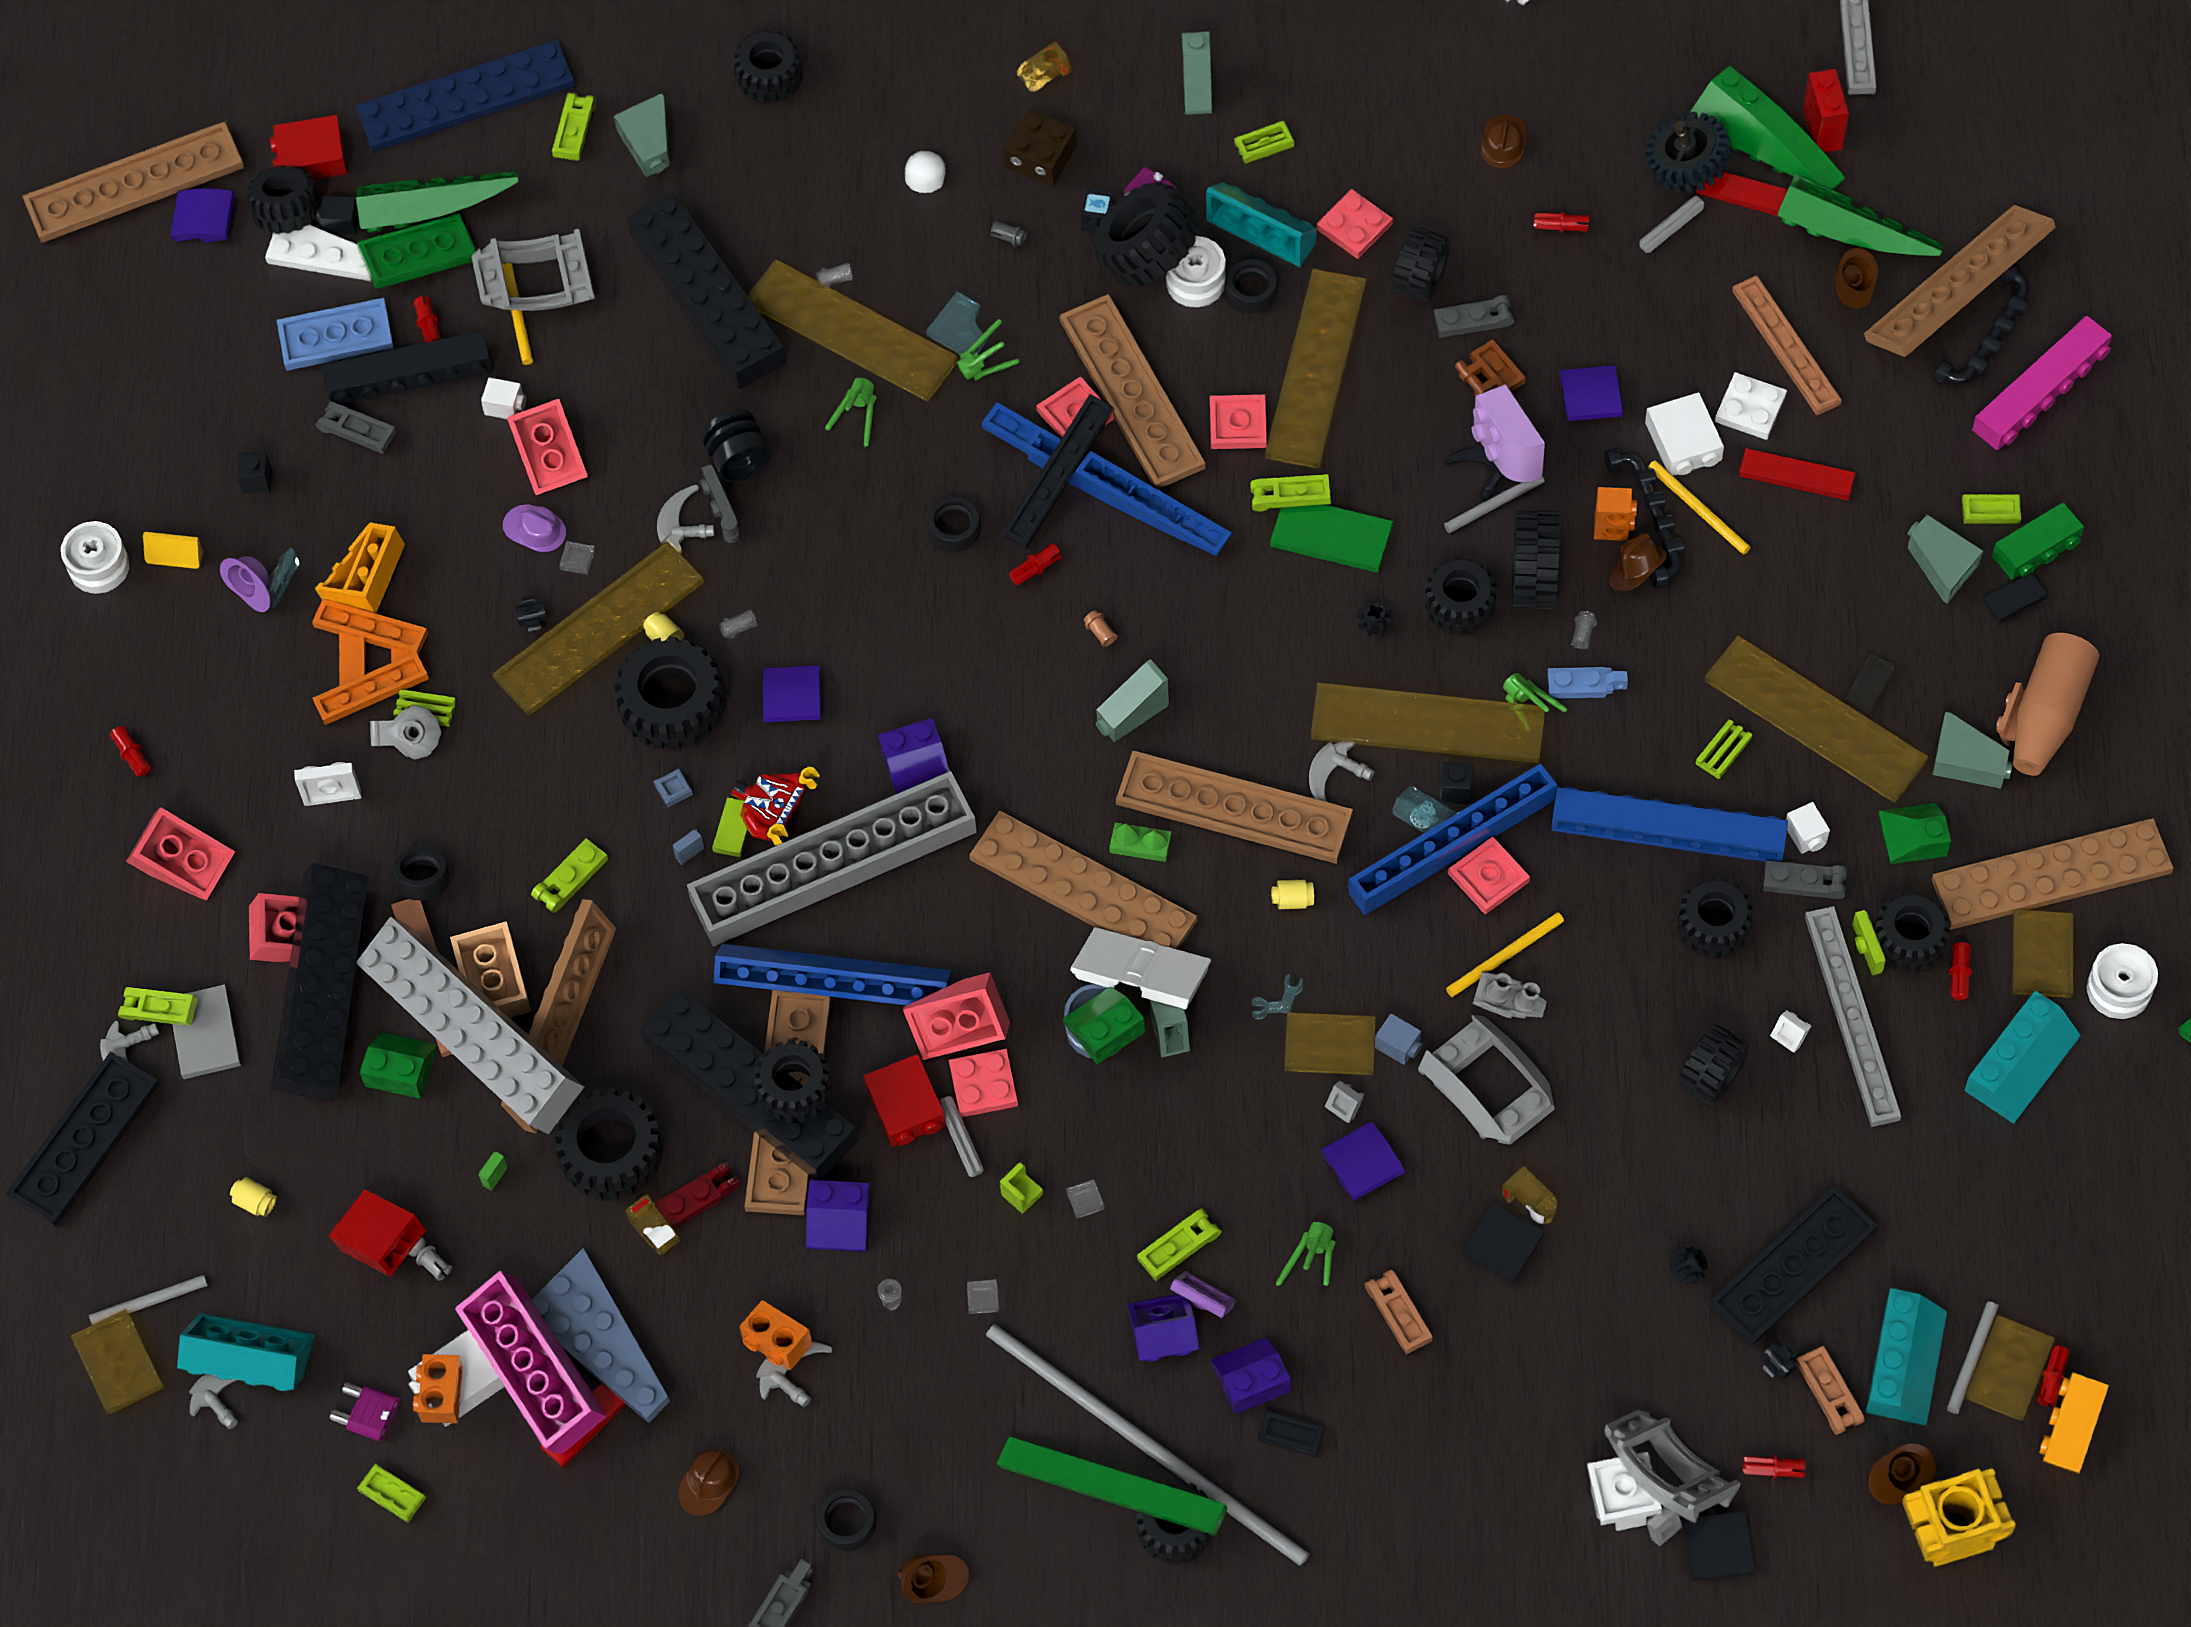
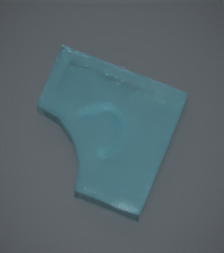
[926,292,987,355]

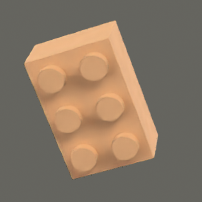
[450,921,532,1018]

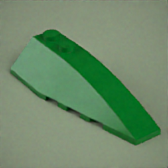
[1690,65,1845,190]
[356,171,519,232]
[1777,174,1944,256]

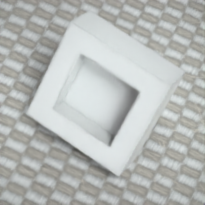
[1770,1010,1812,1052]

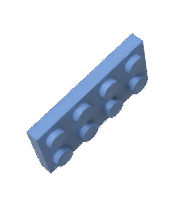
[277,298,394,371]

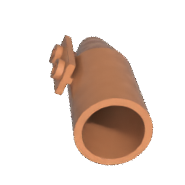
[1996,633,2100,776]

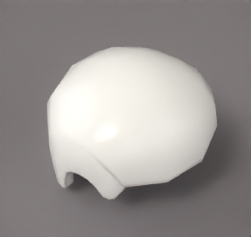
[905,151,946,193]

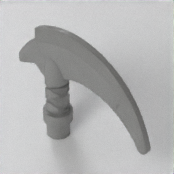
[657,485,715,553]
[1309,740,1374,802]
[100,1021,160,1061]
[756,1342,832,1407]
[189,1374,238,1429]

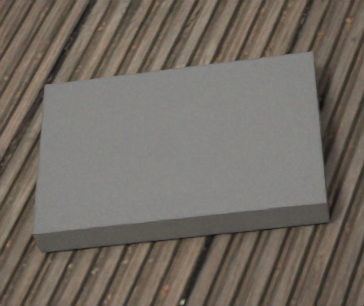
[172,984,241,1079]

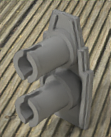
[1473,972,1547,1019]

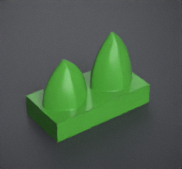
[1109,823,1172,862]

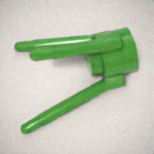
[956,319,1020,381]
[825,378,877,447]
[1503,673,1567,732]
[1276,1222,1335,1286]

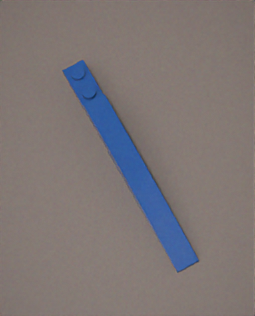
[982,402,1232,556]

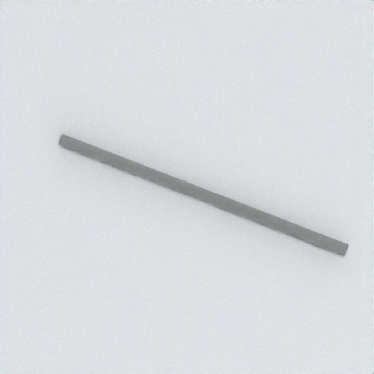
[986,1324,1309,1566]

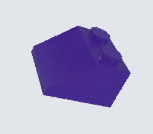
[878,718,950,794]
[806,1180,872,1252]
[1127,1294,1199,1361]
[1210,1337,1291,1414]

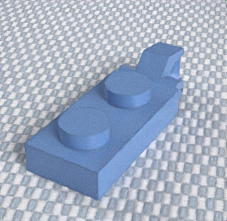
[1547,667,1628,699]

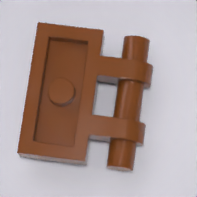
[1455,339,1526,396]

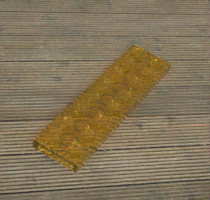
[748,259,958,402]
[1265,269,1366,469]
[492,541,704,716]
[1705,636,1928,803]
[1311,683,1545,763]

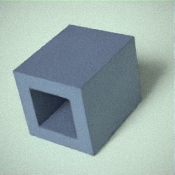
[1375,1014,1422,1065]

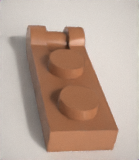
[1365,1269,1433,1354]
[1796,1346,1864,1435]

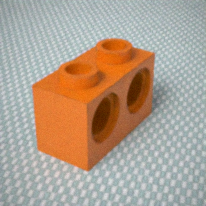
[1594,487,1637,541]
[740,1300,813,1370]
[413,1354,464,1423]

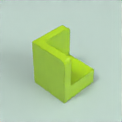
[1000,1162,1043,1214]

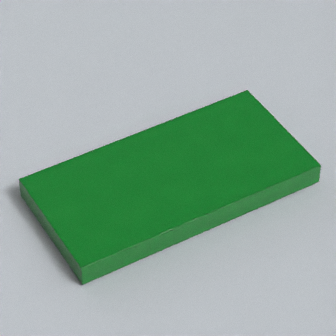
[357,214,477,289]
[1270,505,1393,573]

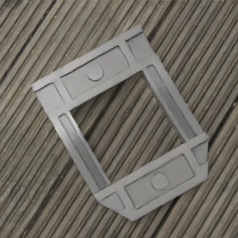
[472,229,596,311]
[1418,1015,1555,1145]
[1605,1410,1741,1524]

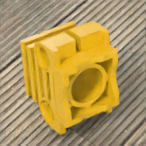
[1903,1468,2016,1567]

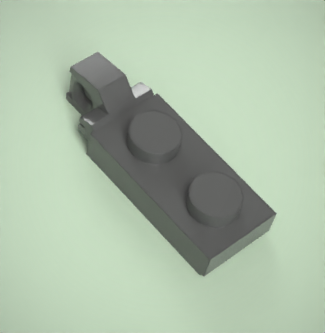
[749,1559,813,1627]

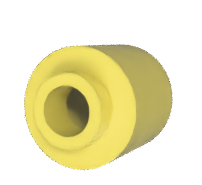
[643,612,684,642]
[1271,880,1314,910]
[230,1177,277,1217]

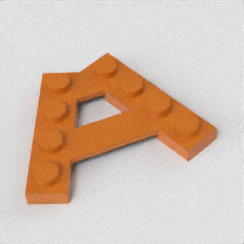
[312,599,429,725]

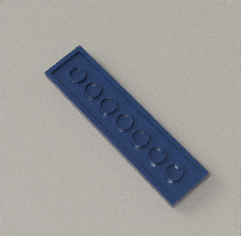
[355,40,575,153]

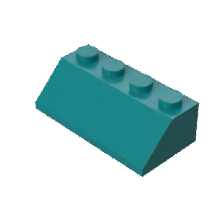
[1206,182,1317,267]
[1964,990,2081,1124]
[1865,1288,1947,1426]
[177,1313,315,1391]

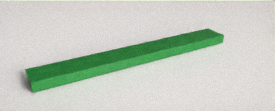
[997,1437,1228,1536]

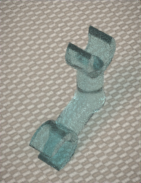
[1251,974,1303,1019]

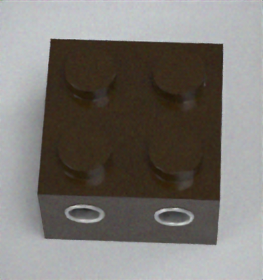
[1004,109,1077,187]

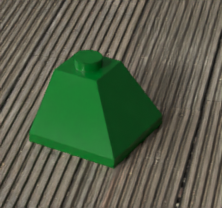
[1878,803,1951,864]

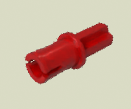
[1534,211,1589,233]
[413,296,441,343]
[1009,543,1062,585]
[110,726,151,777]
[1949,942,1972,1001]
[2037,1345,2070,1407]
[1742,1454,1805,1479]

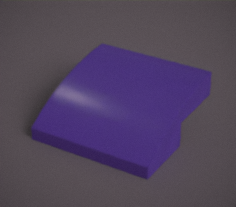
[170,189,235,243]
[1560,365,1623,421]
[763,665,821,722]
[1321,1122,1405,1200]

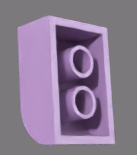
[1472,385,1545,482]

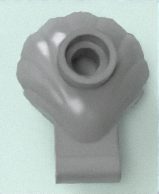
[370,705,441,760]

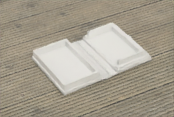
[1071,927,1211,1009]

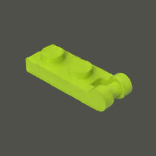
[552,93,596,161]
[1250,474,1331,512]
[531,839,608,913]
[117,987,198,1026]
[1137,1209,1222,1281]

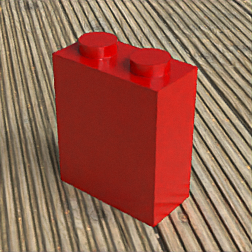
[1803,69,1849,153]
[270,115,347,180]
[863,1054,946,1147]
[329,1189,427,1277]

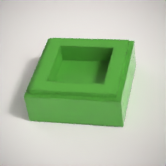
[479,1151,508,1191]

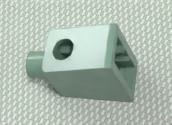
[1148,999,1190,1058]

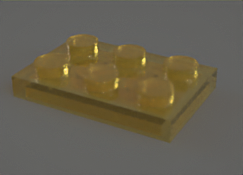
[2012,909,2073,998]
[1285,1012,1375,1075]
[71,1309,164,1415]
[1965,1315,2055,1421]

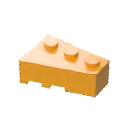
[315,523,405,614]
[2039,1373,2109,1474]

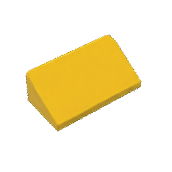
[143,532,203,569]

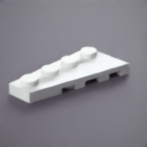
[265,225,371,281]

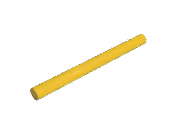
[502,263,533,365]
[1648,461,1751,555]
[1446,912,1564,997]

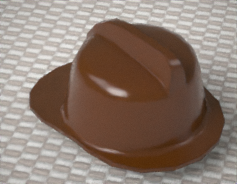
[1481,114,1527,169]
[1833,248,1878,310]
[1609,533,1667,592]
[1868,1443,1936,1505]
[678,1449,740,1516]
[898,1554,969,1604]

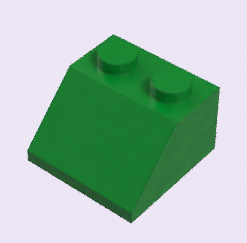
[1062,987,1145,1065]
[360,1032,438,1099]

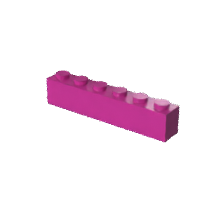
[1972,316,2112,451]

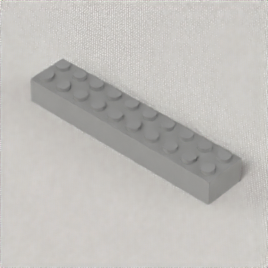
[687,771,977,947]
[356,917,584,1134]

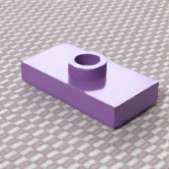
[1170,1272,1236,1318]

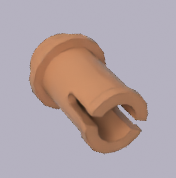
[1084,610,1117,647]

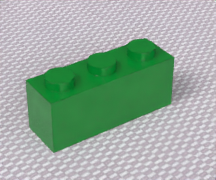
[1992,503,2084,582]

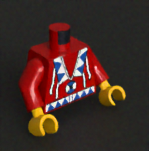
[731,767,820,846]

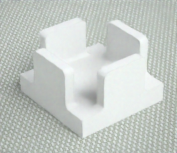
[1587,1452,1662,1530]

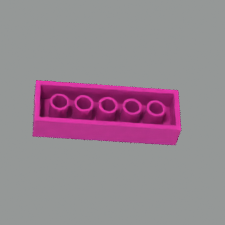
[455,1271,607,1455]

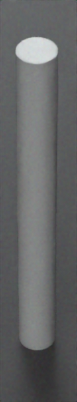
[1444,476,1545,533]
[89,1275,208,1326]
[1947,1302,1999,1414]

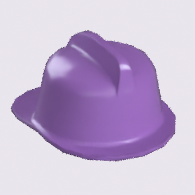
[503,504,566,552]
[220,556,270,612]

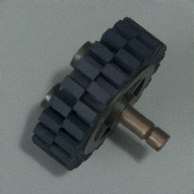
[1645,112,1732,193]

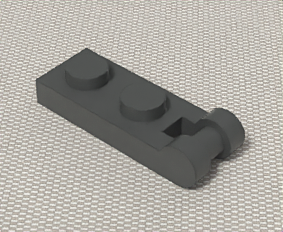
[1434,295,1515,338]
[316,402,397,454]
[699,464,740,543]
[1763,860,1847,899]

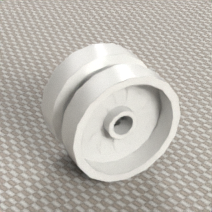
[1166,236,1226,307]
[61,521,129,594]
[2087,943,2158,1019]

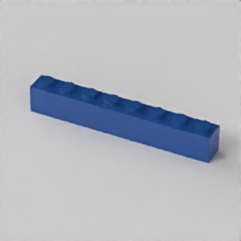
[1348,763,1557,915]
[1551,787,1788,862]
[714,944,952,1005]

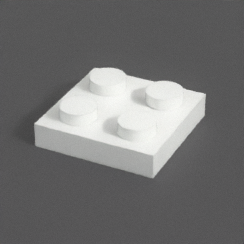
[1715,372,1787,440]
[294,762,362,806]

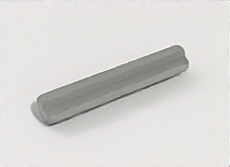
[1639,196,1704,253]
[939,1096,983,1177]

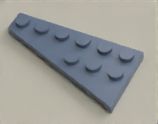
[532,1248,670,1423]

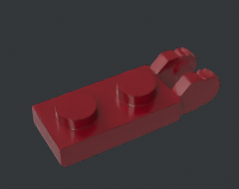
[655,1163,741,1230]

